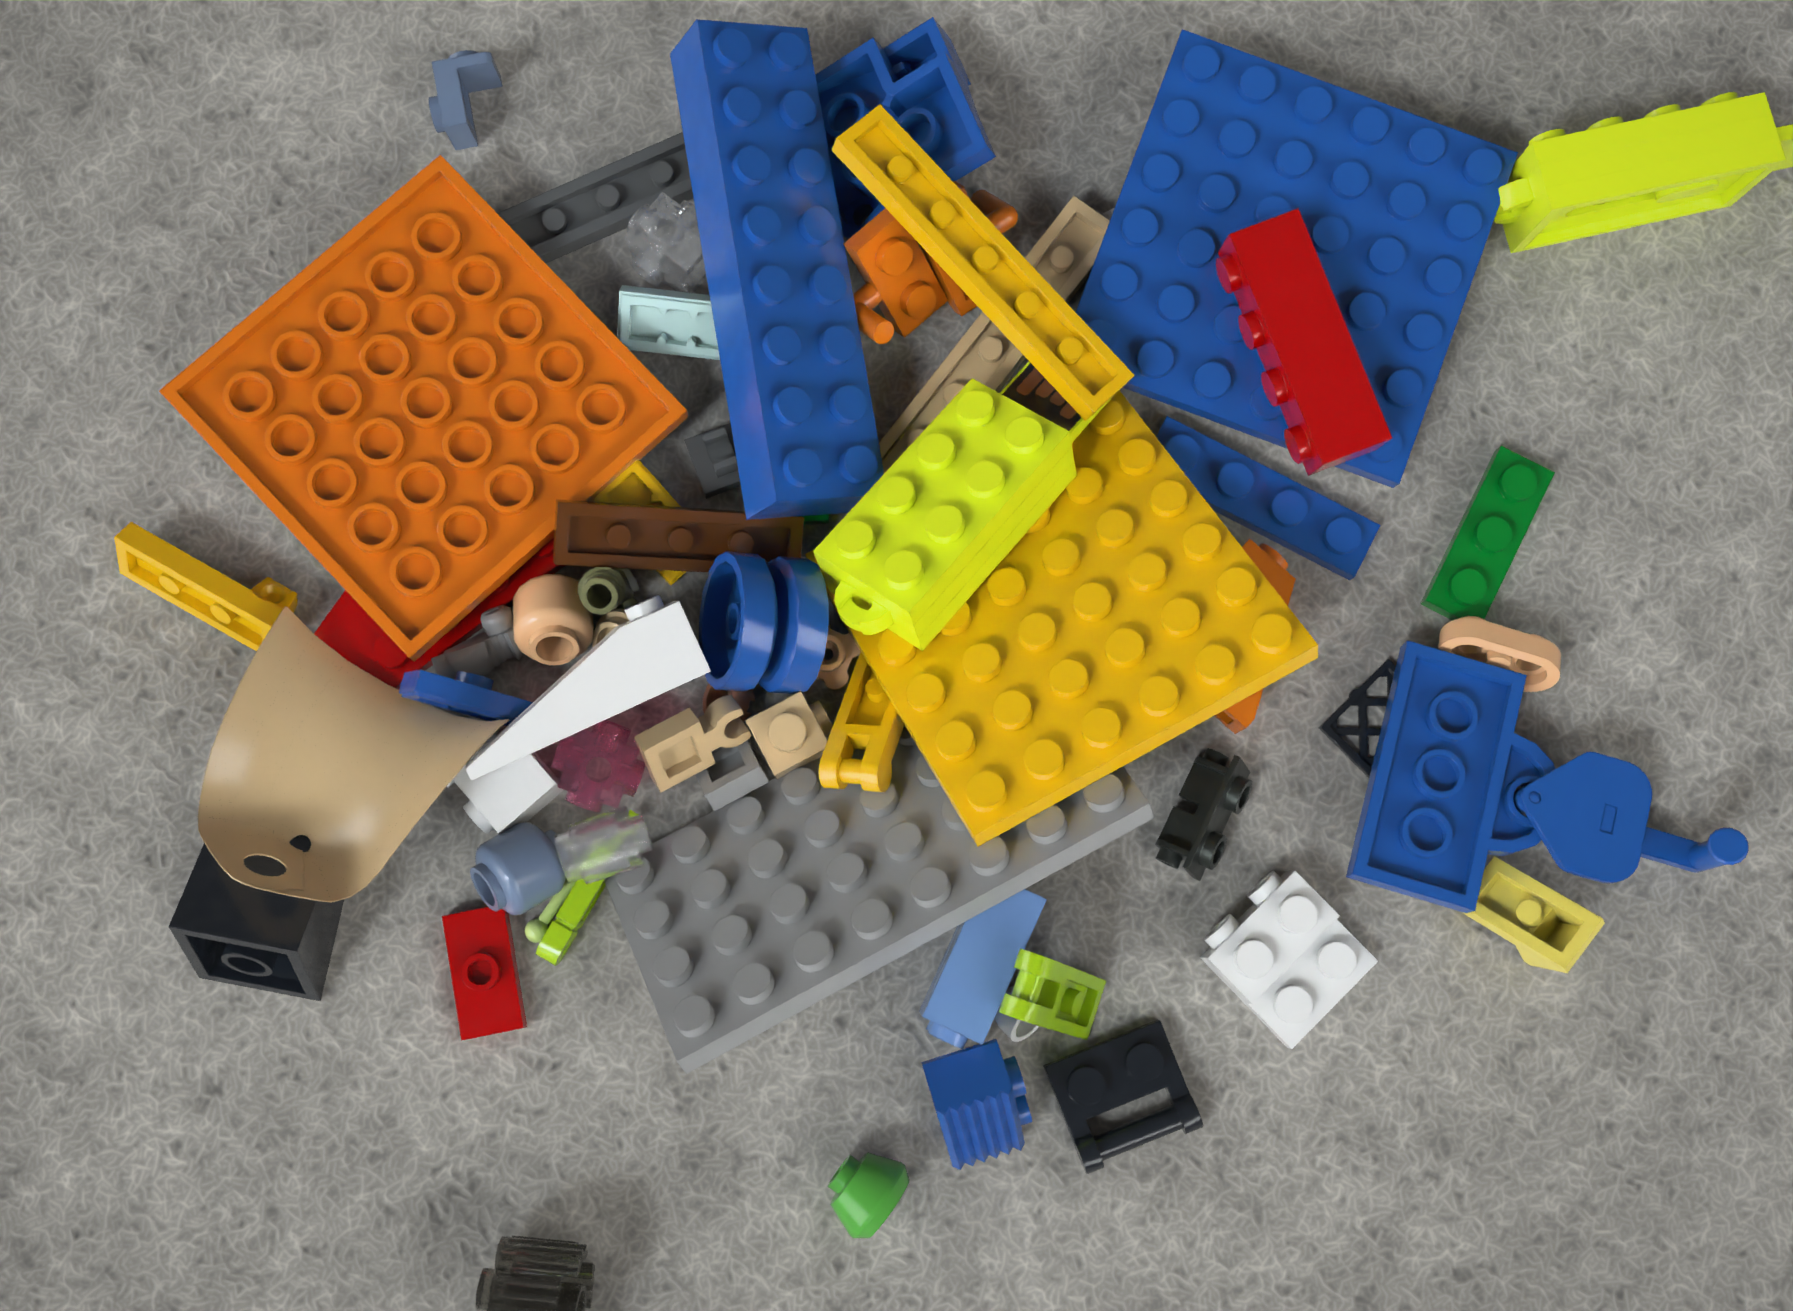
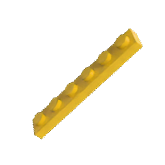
[832,104,1135,421]

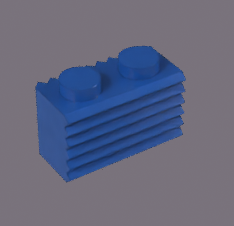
[921,1039,1032,1170]

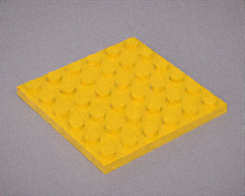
[805,390,1318,847]

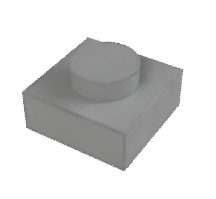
[695,740,769,811]

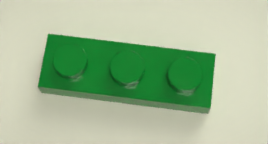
[1420,446,1555,620]

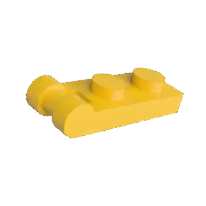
[819,651,904,792]

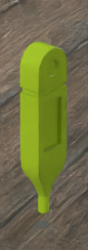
[535,810,639,966]

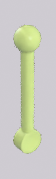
[525,830,609,943]

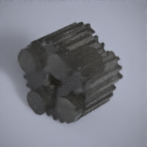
[476,1235,595,1311]

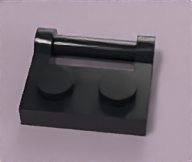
[1043,1020,1203,1174]

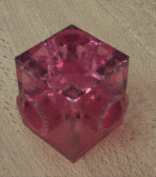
[550,720,646,812]

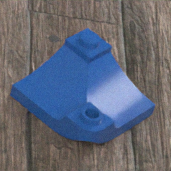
[815,17,996,240]

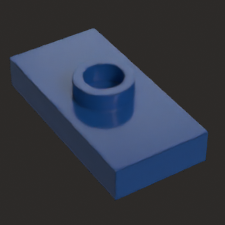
[399,670,533,727]

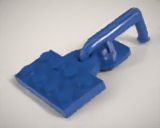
[1346,641,1749,913]

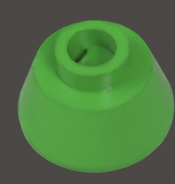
[827,1152,910,1238]

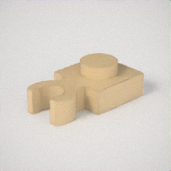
[634,695,751,792]

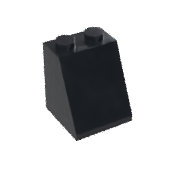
[169,835,344,1001]

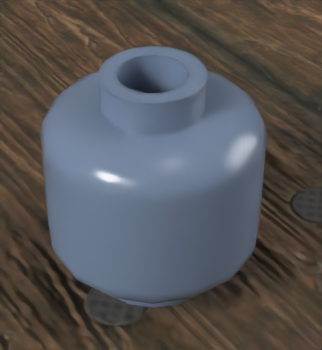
[470,822,569,915]

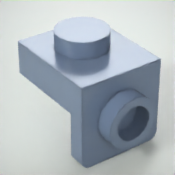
[428,50,503,150]

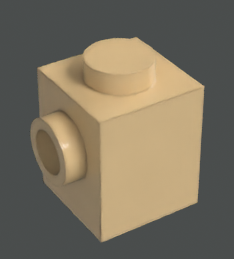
[745,691,833,780]

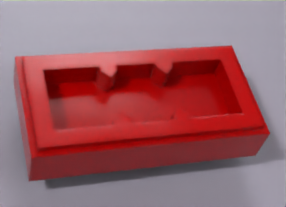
[442,907,527,1041]

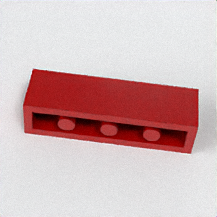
[1216,208,1392,476]

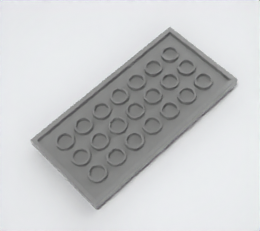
[604,725,1154,1074]

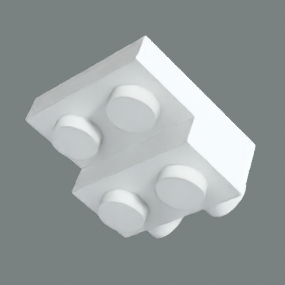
[1200,871,1378,1049]

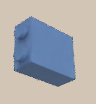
[919,889,1047,1049]

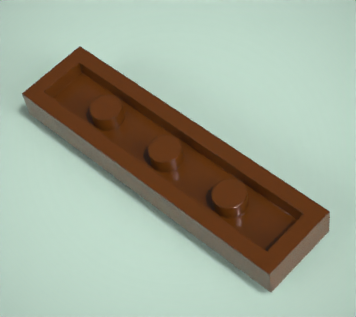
[553,499,804,572]

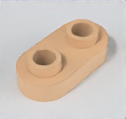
[1438,616,1561,692]

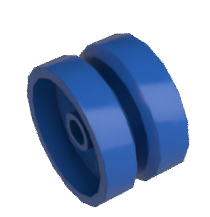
[699,551,829,694]

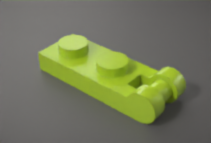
[999,948,1106,1040]

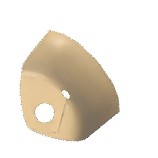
[198,606,509,903]

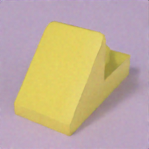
[1463,856,1605,973]

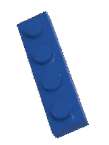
[1156,416,1380,580]

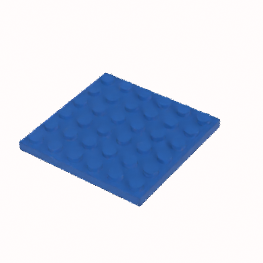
[1076,29,1518,488]

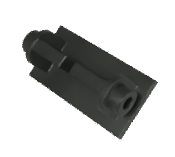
[1155,748,1252,881]

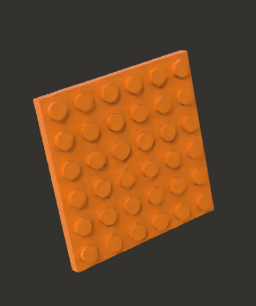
[159,155,688,662]

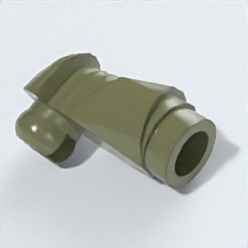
[578,567,640,615]

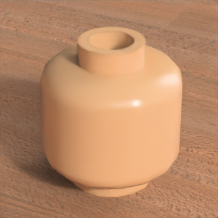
[513,574,594,665]

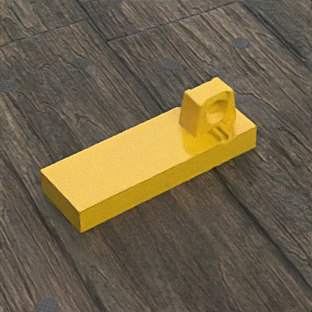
[114,522,298,652]

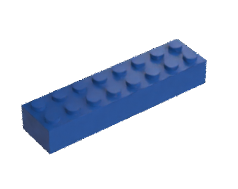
[670,19,884,520]

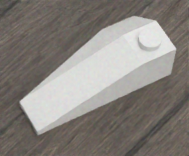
[466,595,711,781]

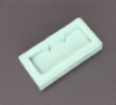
[617,285,720,360]

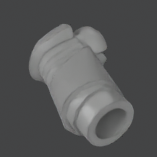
[431,605,523,679]

